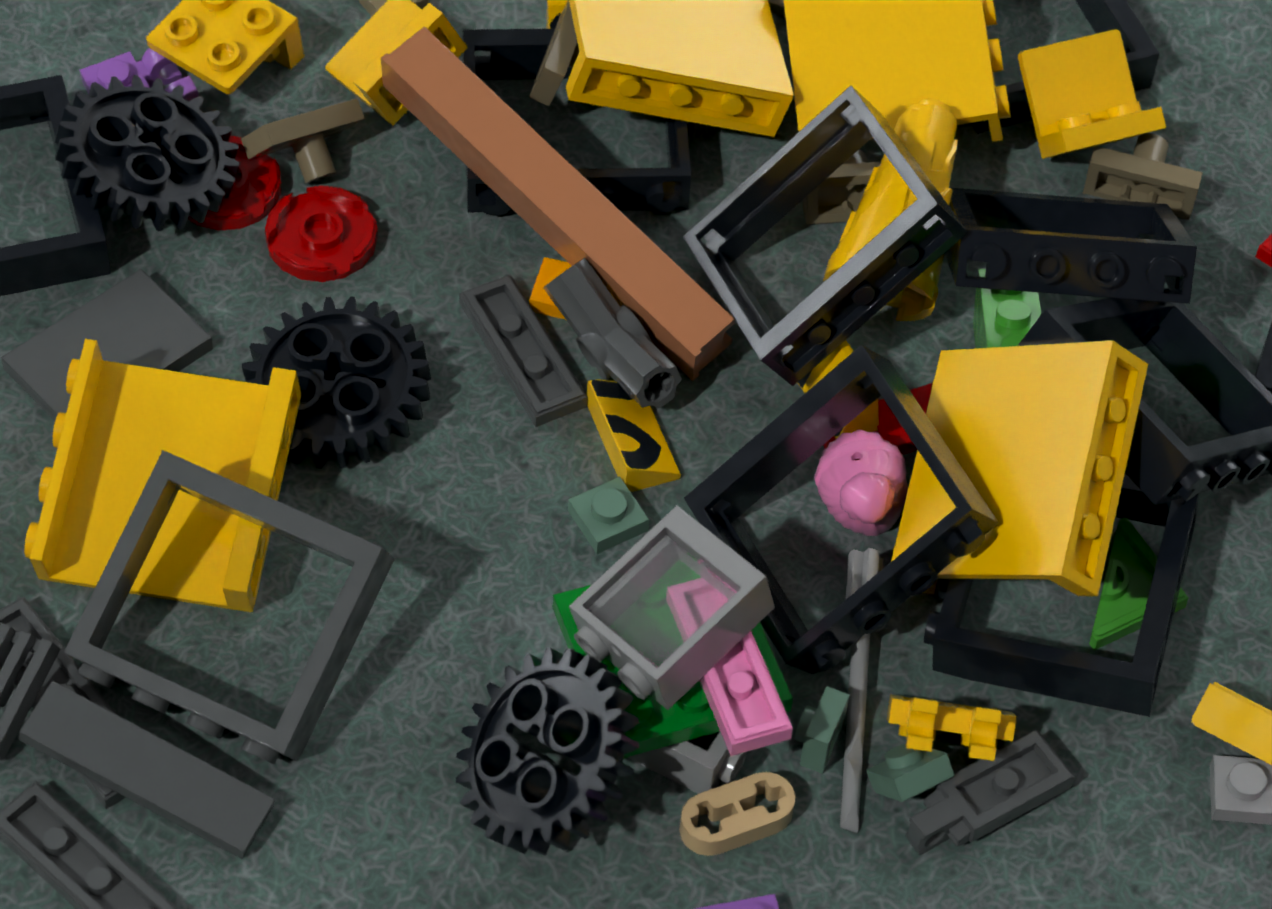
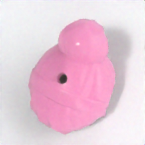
[814,429,908,536]

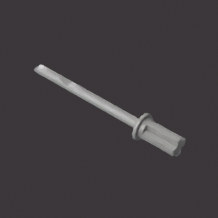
[840,548,886,833]

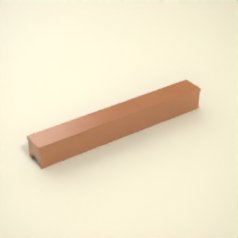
[381,27,735,381]

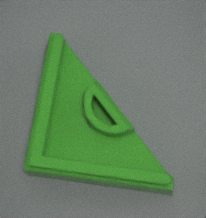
[1089,518,1189,651]

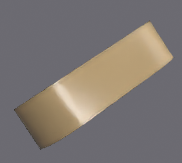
[679,772,796,856]

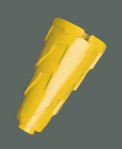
[823,98,958,321]

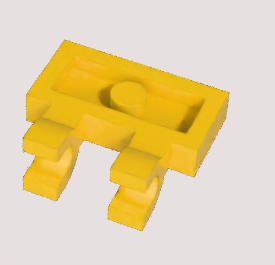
[887,694,1017,761]

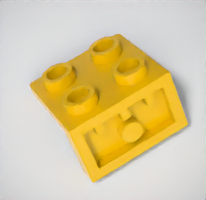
[146,0,305,95]
[325,0,468,126]
[1018,29,1166,159]

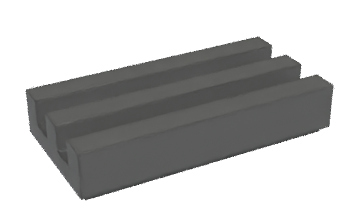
[0,622,60,761]

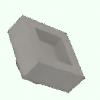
[1210,755,1272,825]

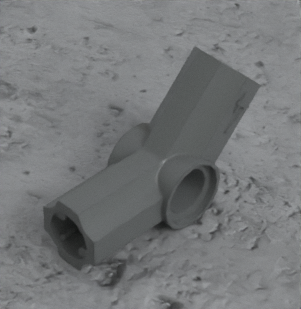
[543,258,682,409]

